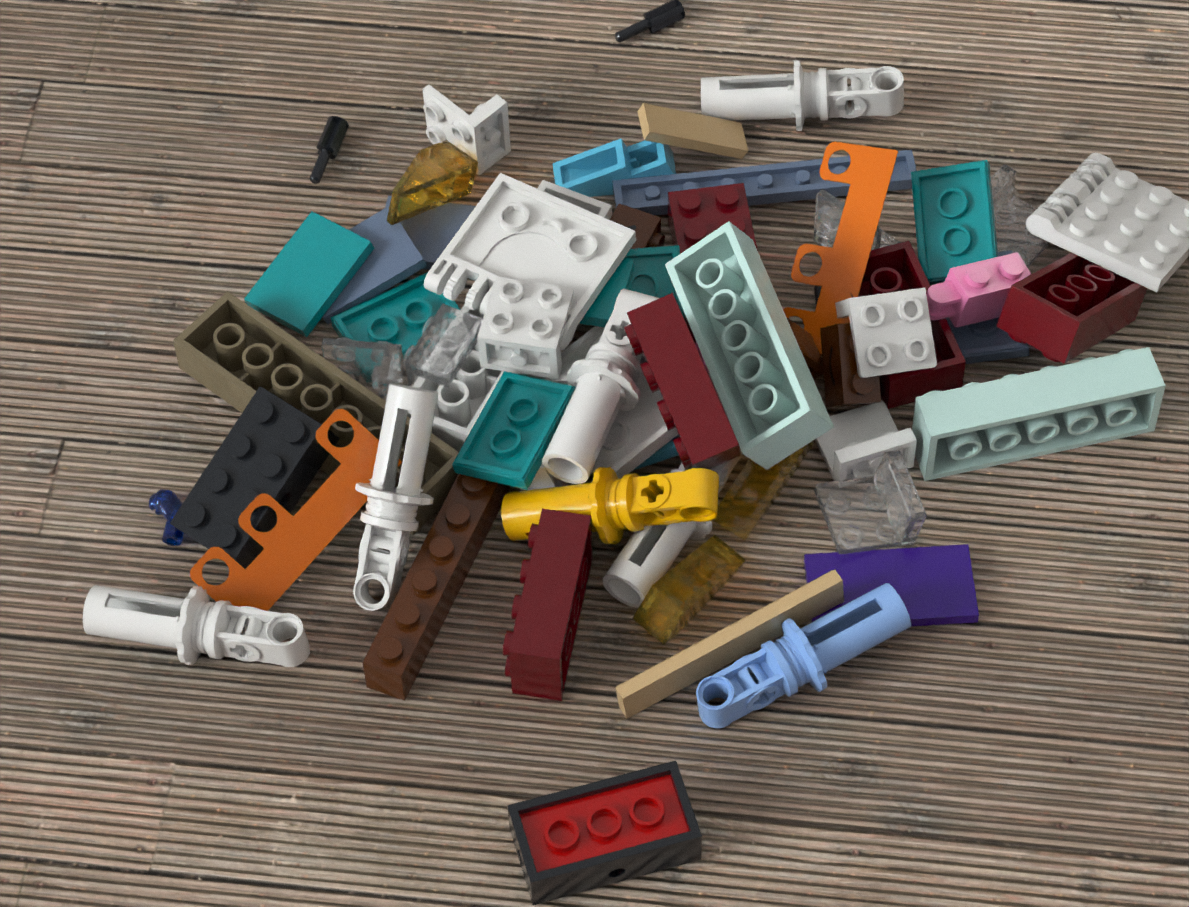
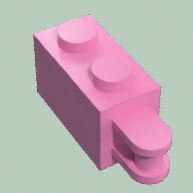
[926,252,1031,328]

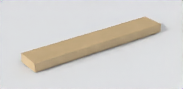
[615,570,844,719]

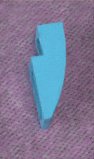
[552,139,676,197]

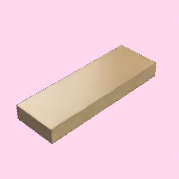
[637,103,748,159]

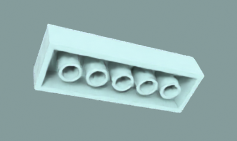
[665,221,834,470]
[912,347,1166,481]

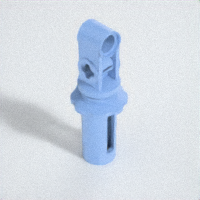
[696,583,911,728]

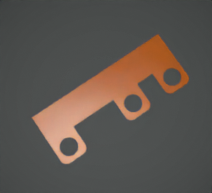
[783,142,899,354]
[190,409,402,611]

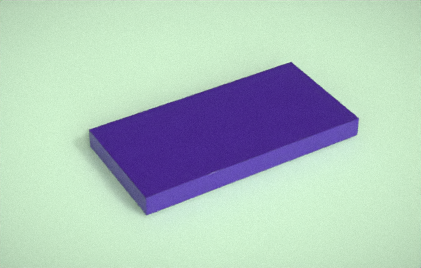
[804,544,979,627]

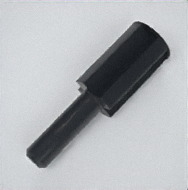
[615,0,685,43]
[309,116,349,184]

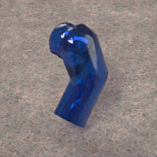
[149,489,184,546]

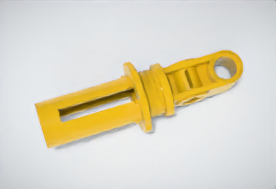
[501,467,719,544]

